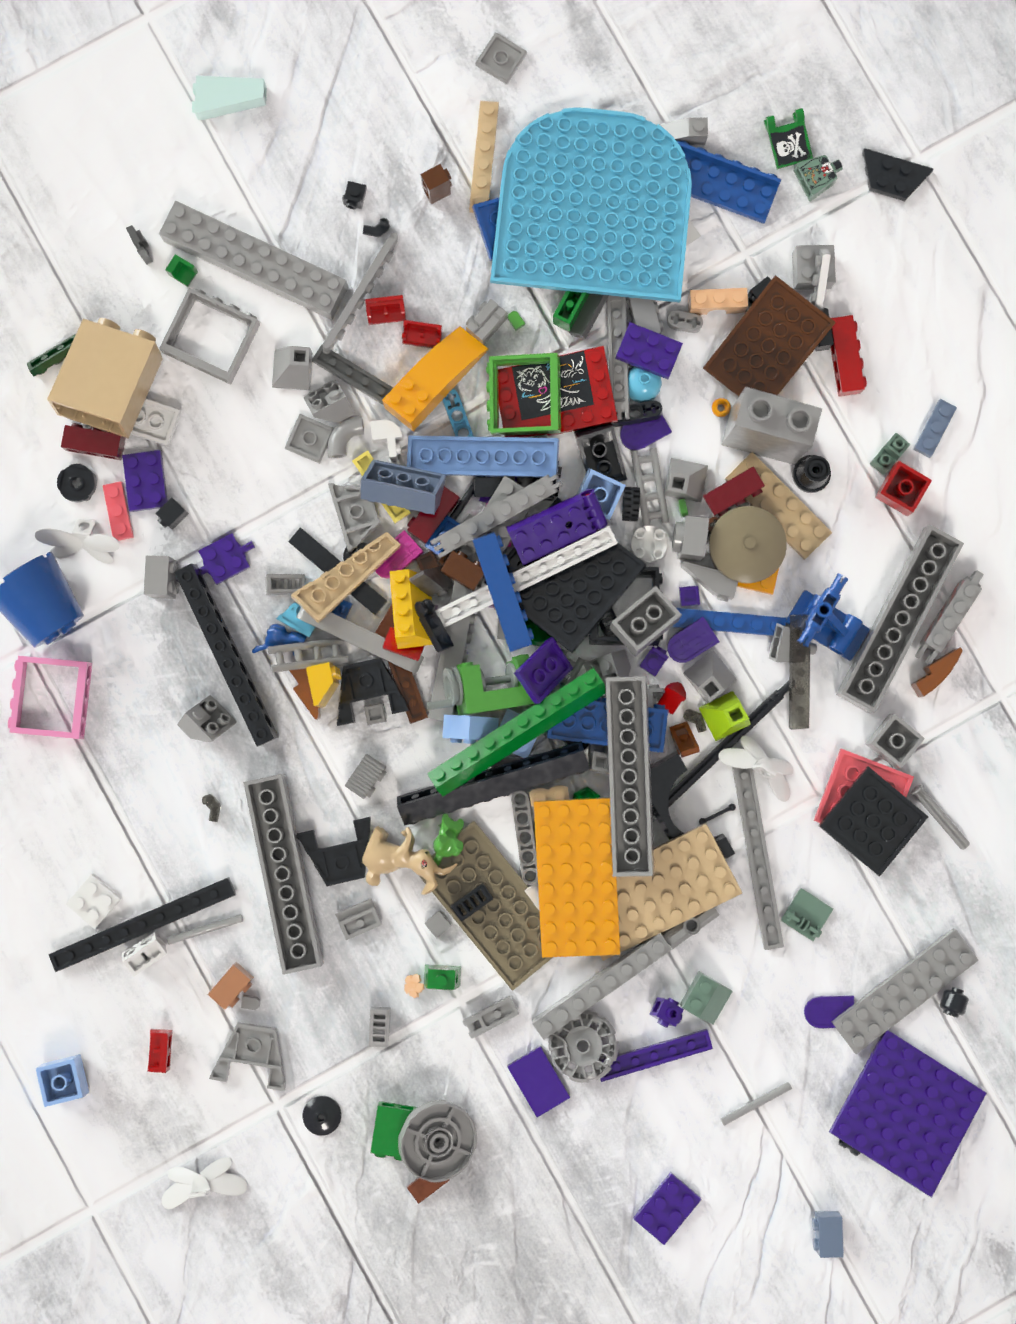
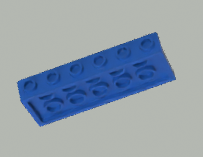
[676,140,781,224]
[547,697,669,753]

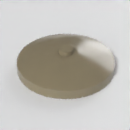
[709,506,787,583]

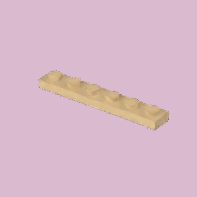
[469,100,499,213]

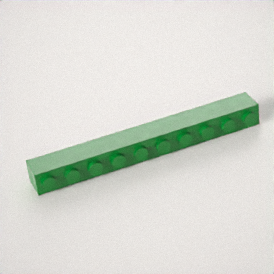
[427,668,606,797]

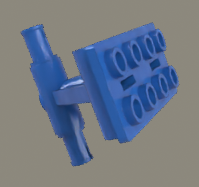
[786,573,870,661]

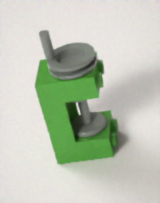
[427,654,534,715]

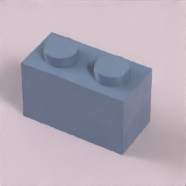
[812,1211,844,1258]

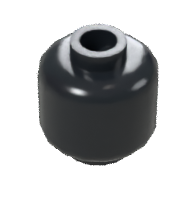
[940,987,969,1018]

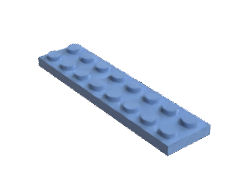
[407,435,559,478]

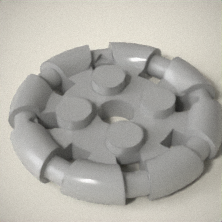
[548,1010,619,1083]

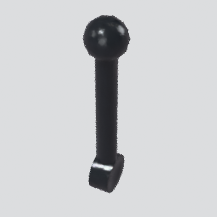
[699,804,736,825]

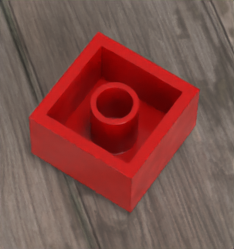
[875,461,932,516]

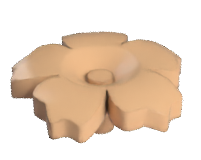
[404,974,425,998]

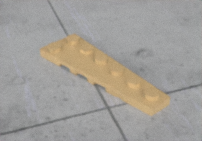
[291,532,401,624]

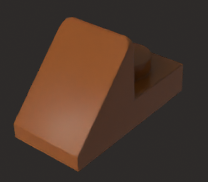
[669,721,700,758]

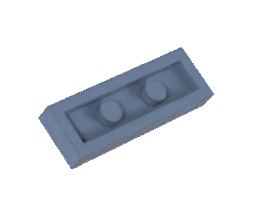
[913,399,957,458]

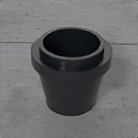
[792,455,831,493]

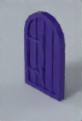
[620,408,672,451]
[667,617,720,663]
[804,995,854,1029]

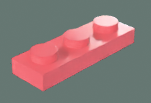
[102,481,134,541]

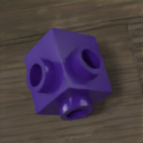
[649,997,684,1028]

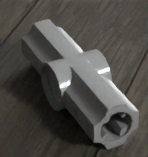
[663,907,719,949]

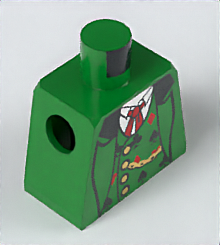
[424,964,461,990]

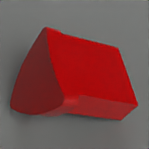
[657,682,686,715]

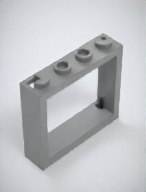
[159,288,260,385]

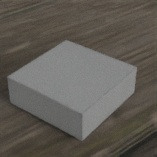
[364,703,387,725]
[424,911,451,938]

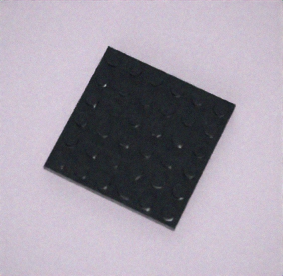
[484,497,647,654]

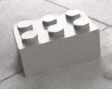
[610,586,682,657]

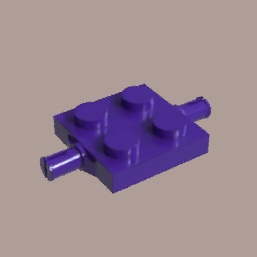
[198,533,255,585]

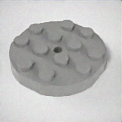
[398,1100,477,1182]

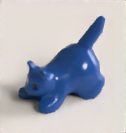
[252,624,307,656]

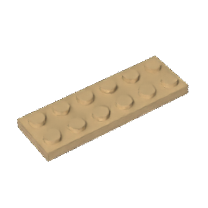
[724,452,832,560]

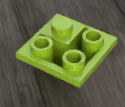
[699,691,750,741]

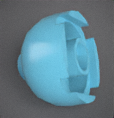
[628,366,662,403]

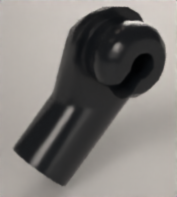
[363,218,390,237]

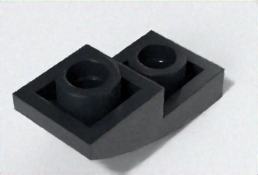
[473,477,515,497]

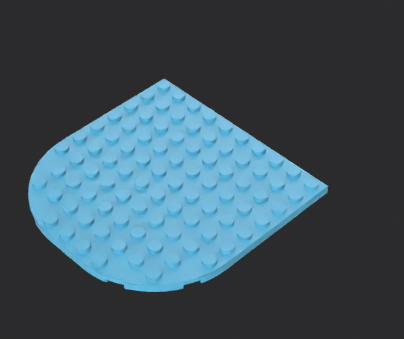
[490,108,692,303]

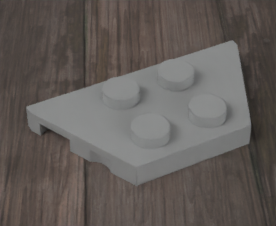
[328,483,380,552]

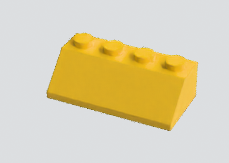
[389,569,433,649]

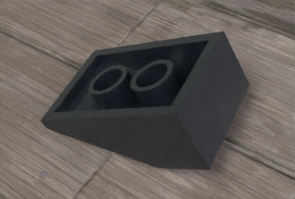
[574,423,627,482]

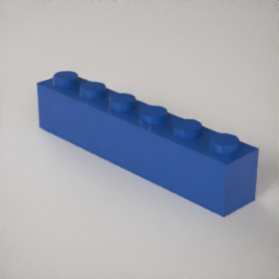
[472,532,534,652]

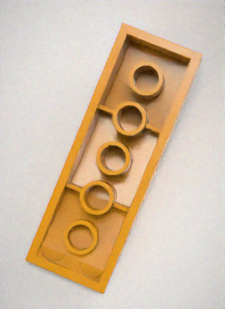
[382,326,488,431]

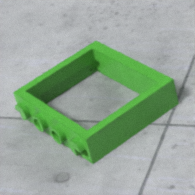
[486,353,561,436]

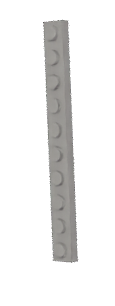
[732,767,784,950]

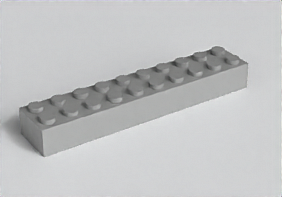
[159,200,349,320]
[836,525,964,713]
[606,676,654,877]
[243,774,324,975]

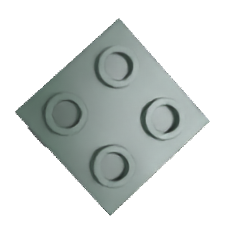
[780,888,833,941]

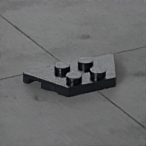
[862,148,934,201]

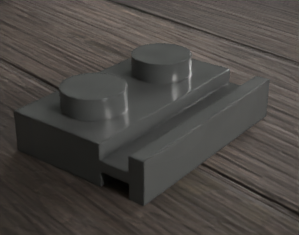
[126,225,153,265]

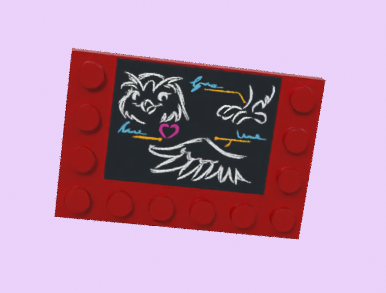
[498,346,618,438]

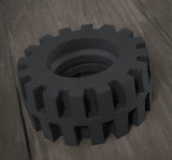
[622,487,640,522]

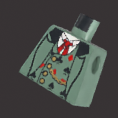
[793,155,843,202]

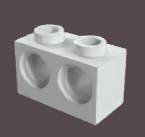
[122,931,167,977]

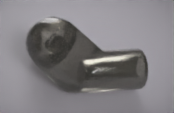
[683,709,707,733]
[202,794,221,822]

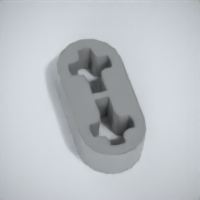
[667,310,703,333]

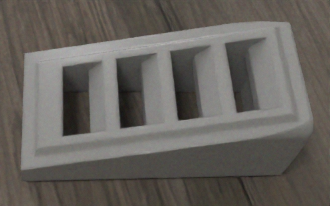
[265,574,305,595]
[369,1007,391,1047]

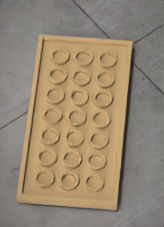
[600,823,742,961]

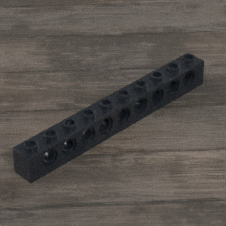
[174,563,279,747]

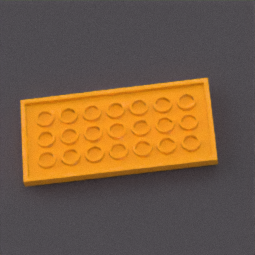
[534,798,620,958]

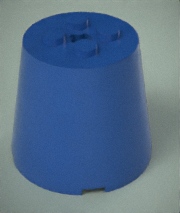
[0,552,84,648]

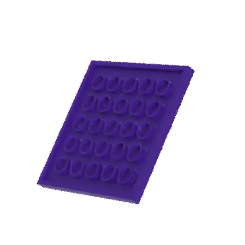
[829,1030,987,1198]

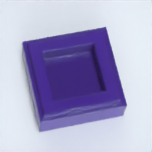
[679,586,700,607]

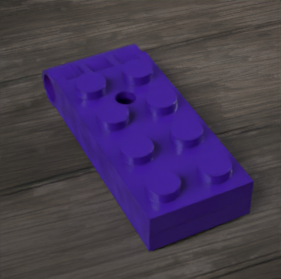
[506,489,608,565]

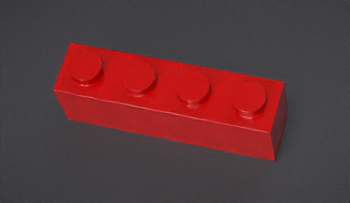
[830,315,867,397]

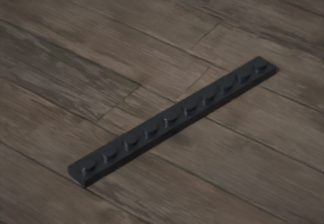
[48,877,237,972]

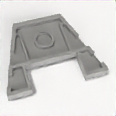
[209,1022,286,1091]

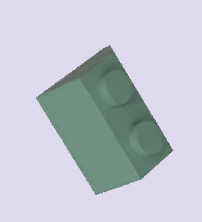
[680,971,733,1025]

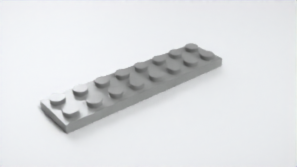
[831,928,979,1054]

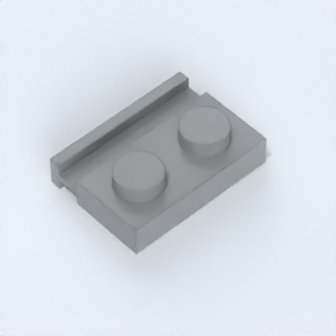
[335,898,382,940]

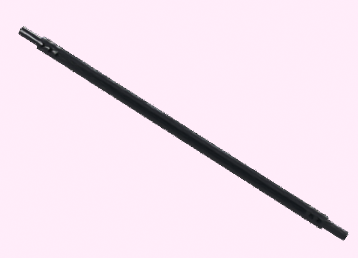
[652,678,796,822]

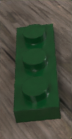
[27,334,76,377]

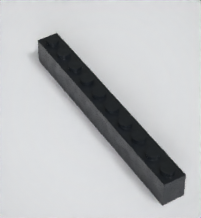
[397,741,590,826]

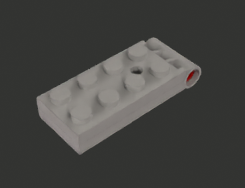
[459,476,532,563]

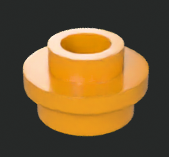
[712,398,731,417]

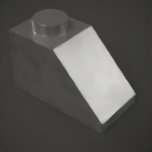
[409,566,453,597]

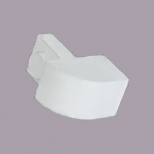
[370,420,404,461]

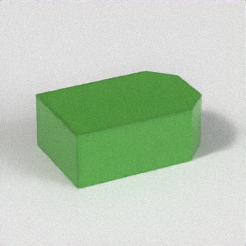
[508,311,525,331]
[677,499,688,518]

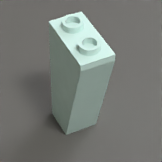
[192,76,267,120]

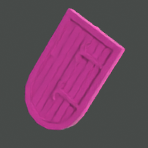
[375,530,423,579]

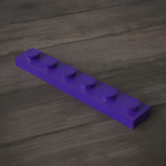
[599,1029,713,1082]

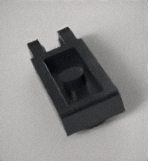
[415,599,454,653]

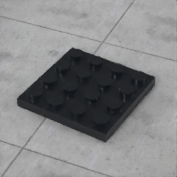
[818,766,929,877]

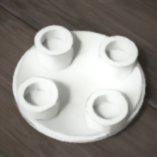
[630,525,668,563]

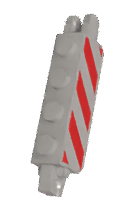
[915,570,984,665]

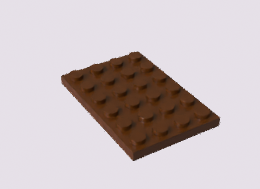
[703,275,836,397]

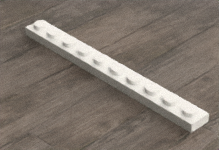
[435,526,618,628]

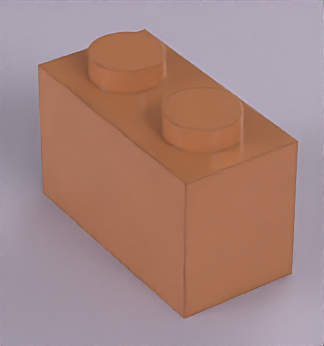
[207,962,254,1010]

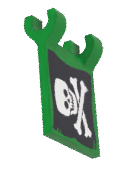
[764,108,813,169]

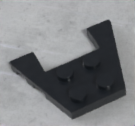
[337,658,410,726]
[296,816,371,886]

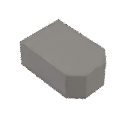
[241,995,260,1010]

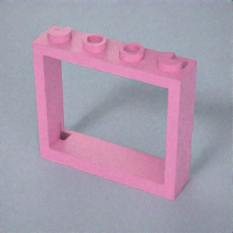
[8,656,92,739]

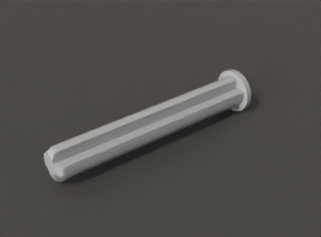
[910,784,970,850]

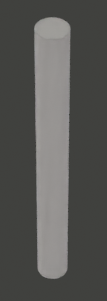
[166,914,243,945]
[720,1082,792,1126]

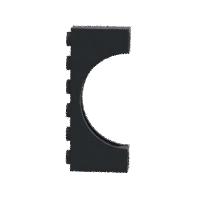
[650,751,735,859]

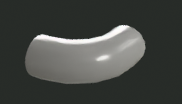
[327,416,364,458]

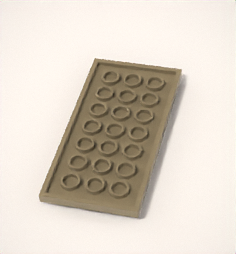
[419,821,553,991]

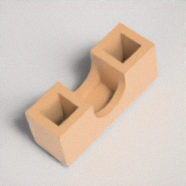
[687,288,748,315]

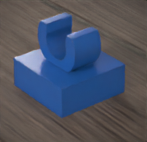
[331,600,353,619]

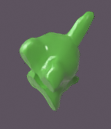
[433,813,464,866]

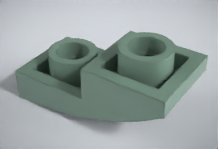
[869,432,910,476]

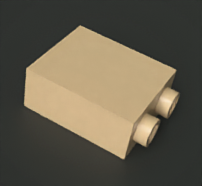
[47,318,163,438]

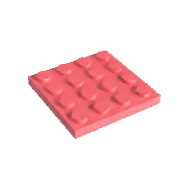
[813,749,914,823]

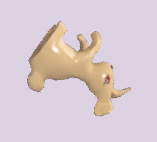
[362,826,458,895]

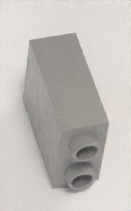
[721,387,823,465]

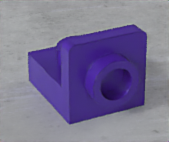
[639,646,669,677]

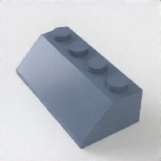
[360,459,446,514]

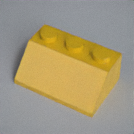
[306,662,342,708]

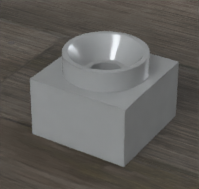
[672,516,709,562]

